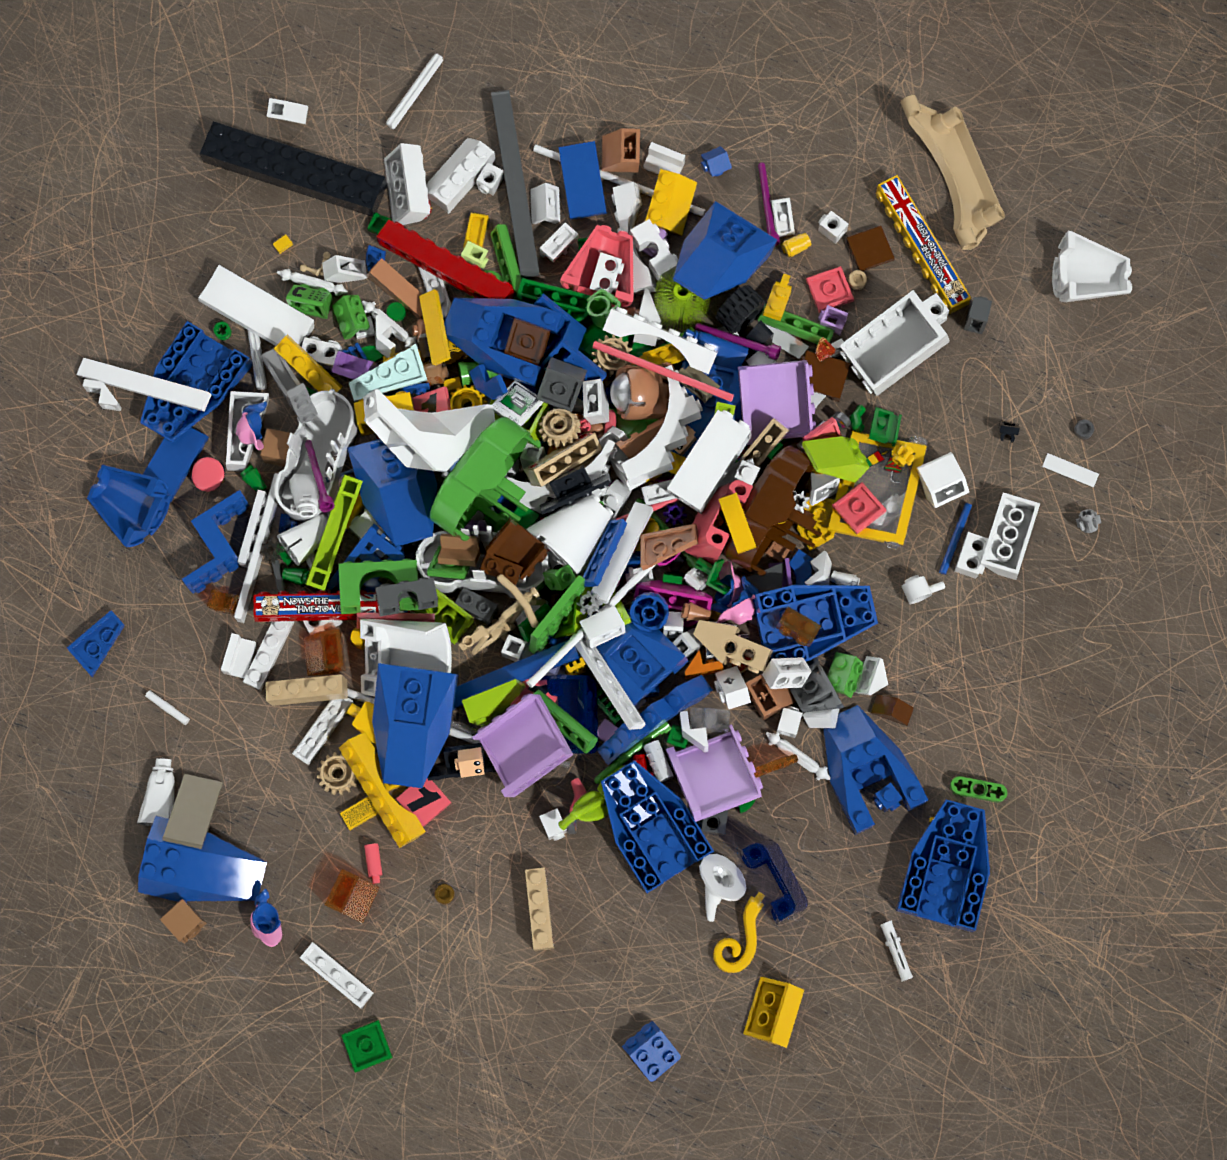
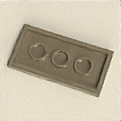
[163,774,223,849]

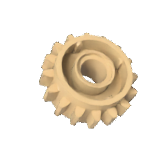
[591,335,632,377]
[539,408,581,448]
[317,752,358,795]

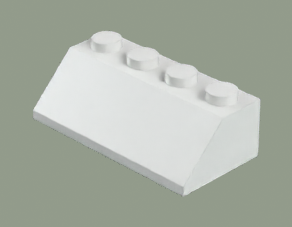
[426,138,496,214]
[384,143,430,225]
[981,493,1040,580]

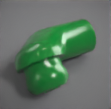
[849,404,866,432]

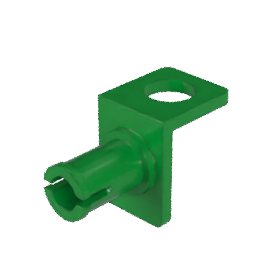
[694,557,731,594]

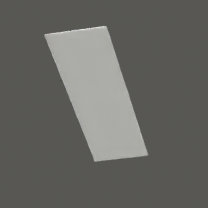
[1042,453,1099,487]

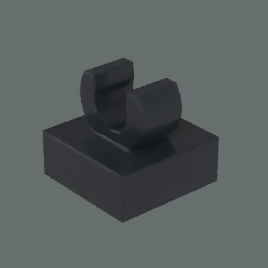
[998,421,1020,443]

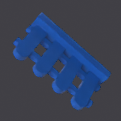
[326,523,405,593]

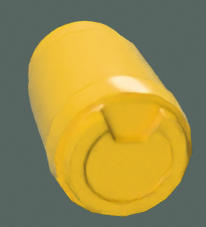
[781,233,811,257]

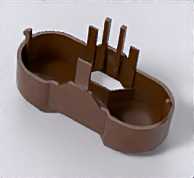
[724,446,822,576]

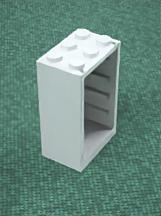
[839,290,950,396]
[667,410,751,514]

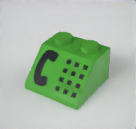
[286,284,333,319]

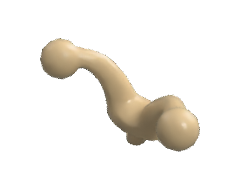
[300,252,331,277]

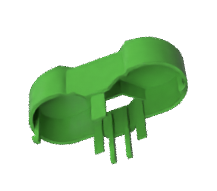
[429,417,541,541]

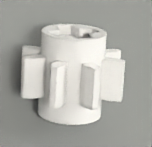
[793,491,810,513]

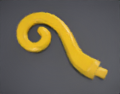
[713,892,765,973]

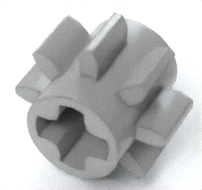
[1076,509,1101,533]
[577,591,603,616]

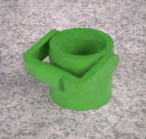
[587,289,621,328]

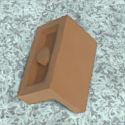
[438,534,481,567]

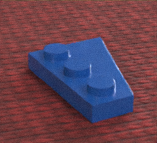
[67,610,125,677]

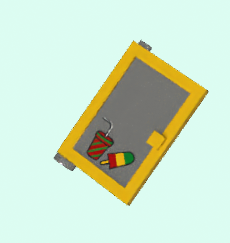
[828,431,928,550]

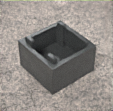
[536,357,587,412]

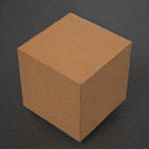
[260,428,294,467]
[160,899,207,944]

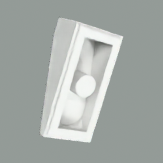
[771,198,795,237]

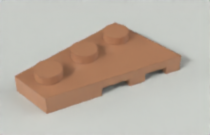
[616,416,666,459]
[640,524,698,571]

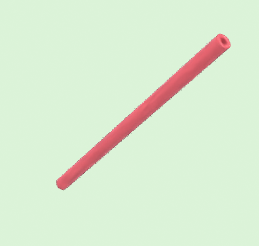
[593,341,734,402]

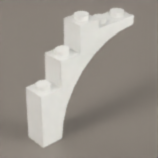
[621,365,703,487]
[507,439,618,514]

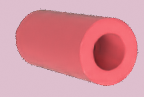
[364,844,383,884]

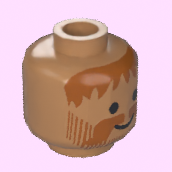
[423,362,448,386]

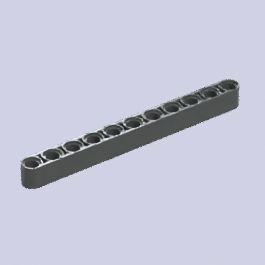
[491,89,540,278]

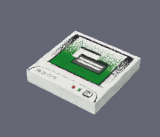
[492,381,544,426]

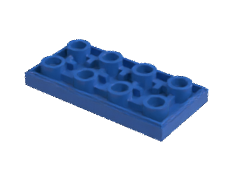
[558,141,607,220]
[143,428,209,502]

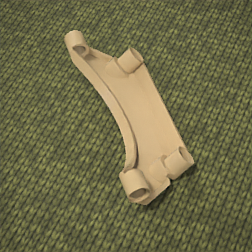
[900,95,1005,250]

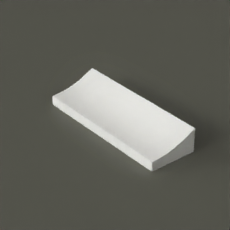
[198,265,314,346]

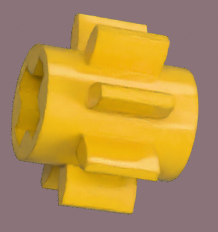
[891,443,915,467]

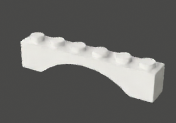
[612,182,657,296]
[603,306,718,374]

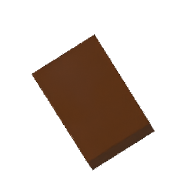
[871,695,913,726]

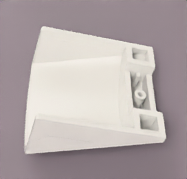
[360,619,452,697]

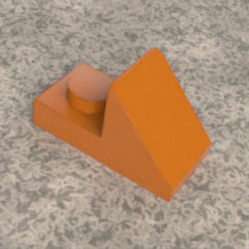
[684,650,723,679]

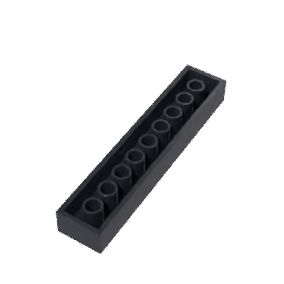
[200,121,387,217]

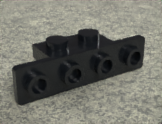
[540,465,612,514]
[428,743,497,781]

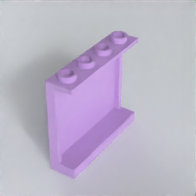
[738,360,816,445]
[472,693,573,797]
[666,724,763,822]

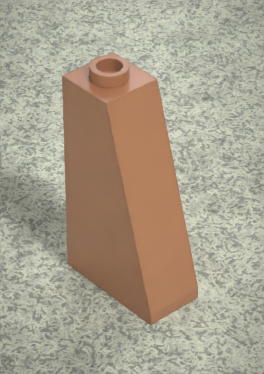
[365,258,423,319]

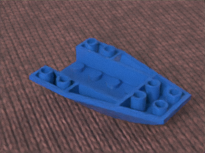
[754,585,878,662]

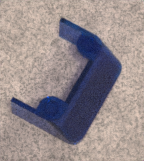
[540,675,598,754]

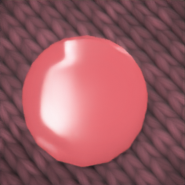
[192,457,225,492]

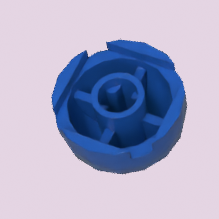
[630,592,669,632]

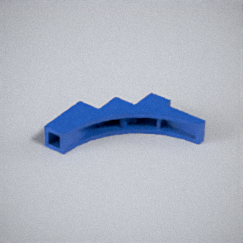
[597,675,713,765]

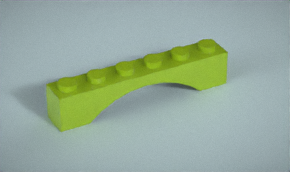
[305,475,363,591]

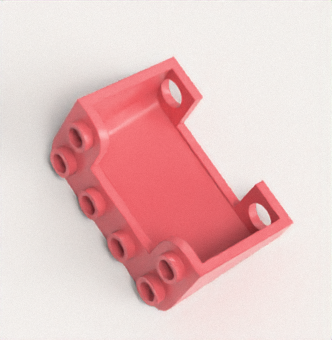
[684,480,753,565]

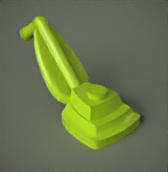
[558,766,625,830]

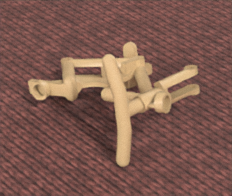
[459,574,547,656]

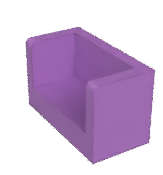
[331,351,378,380]

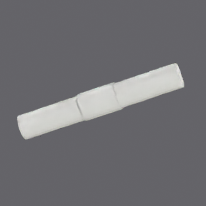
[145,690,190,725]

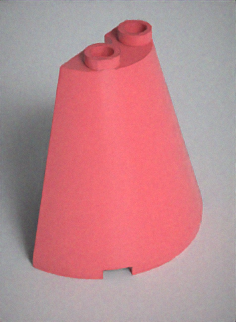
[560,225,634,308]

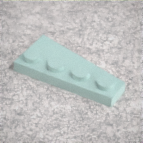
[349,344,427,402]

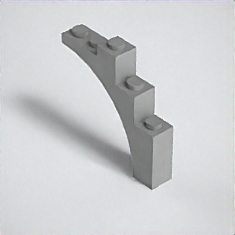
[261,348,318,423]

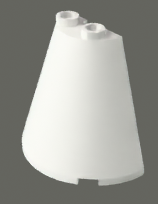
[1052,231,1132,302]
[526,493,614,577]

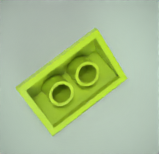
[412,588,473,645]

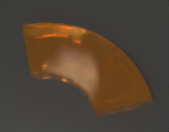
[754,754,798,778]

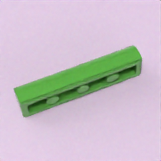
[490,224,522,299]
[758,303,835,346]
[533,690,598,754]

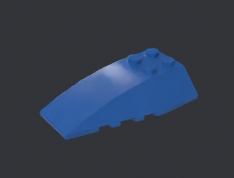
[138,816,267,901]

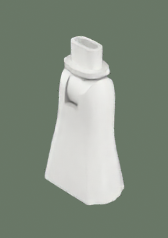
[289,474,326,517]
[277,511,330,566]
[137,759,175,826]

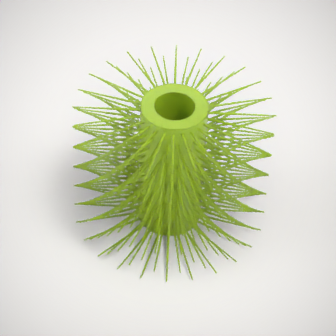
[654,269,710,332]

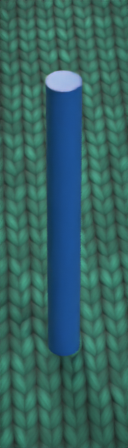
[939,503,972,575]

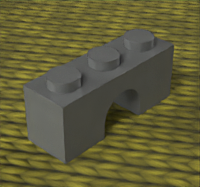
[375,577,438,617]

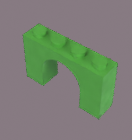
[339,558,418,614]

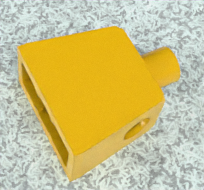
[347,701,376,746]

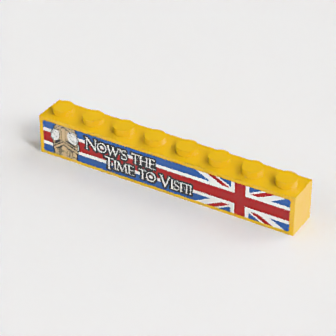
[876,175,971,314]

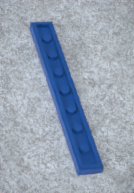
[453,640,579,710]

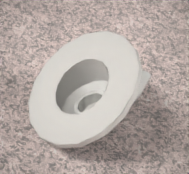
[699,854,746,922]

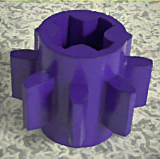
[663,503,687,528]

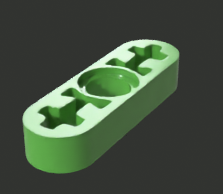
[950,776,1007,803]

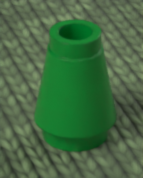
[240,465,267,492]
[282,568,310,587]

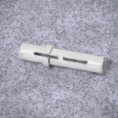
[880,921,913,982]

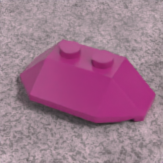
[633,580,713,628]

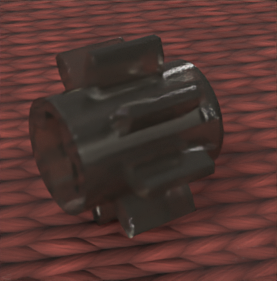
[260,539,285,564]

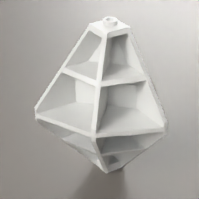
[363,389,495,472]

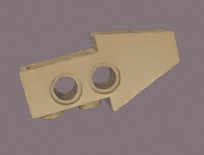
[693,620,773,674]

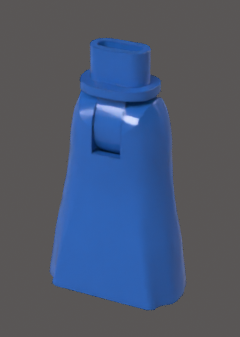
[682,329,748,371]

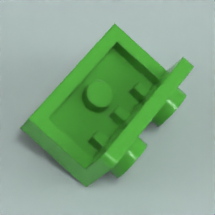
[332,295,370,339]
[827,652,863,698]

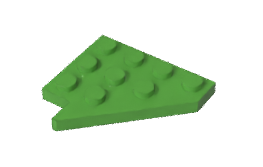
[529,575,586,654]

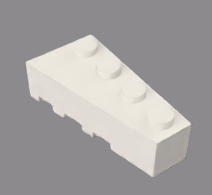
[226,391,269,471]

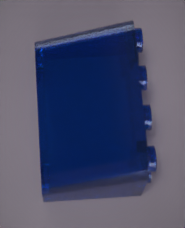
[740,840,808,925]

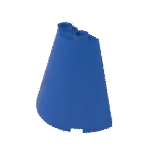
[87,465,170,547]

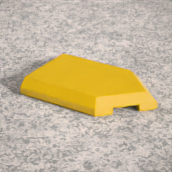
[796,492,835,551]

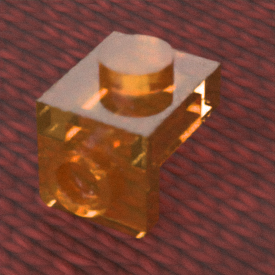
[207,589,240,615]

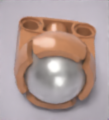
[610,363,675,420]

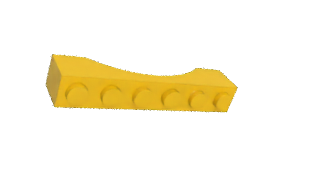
[339,732,426,848]

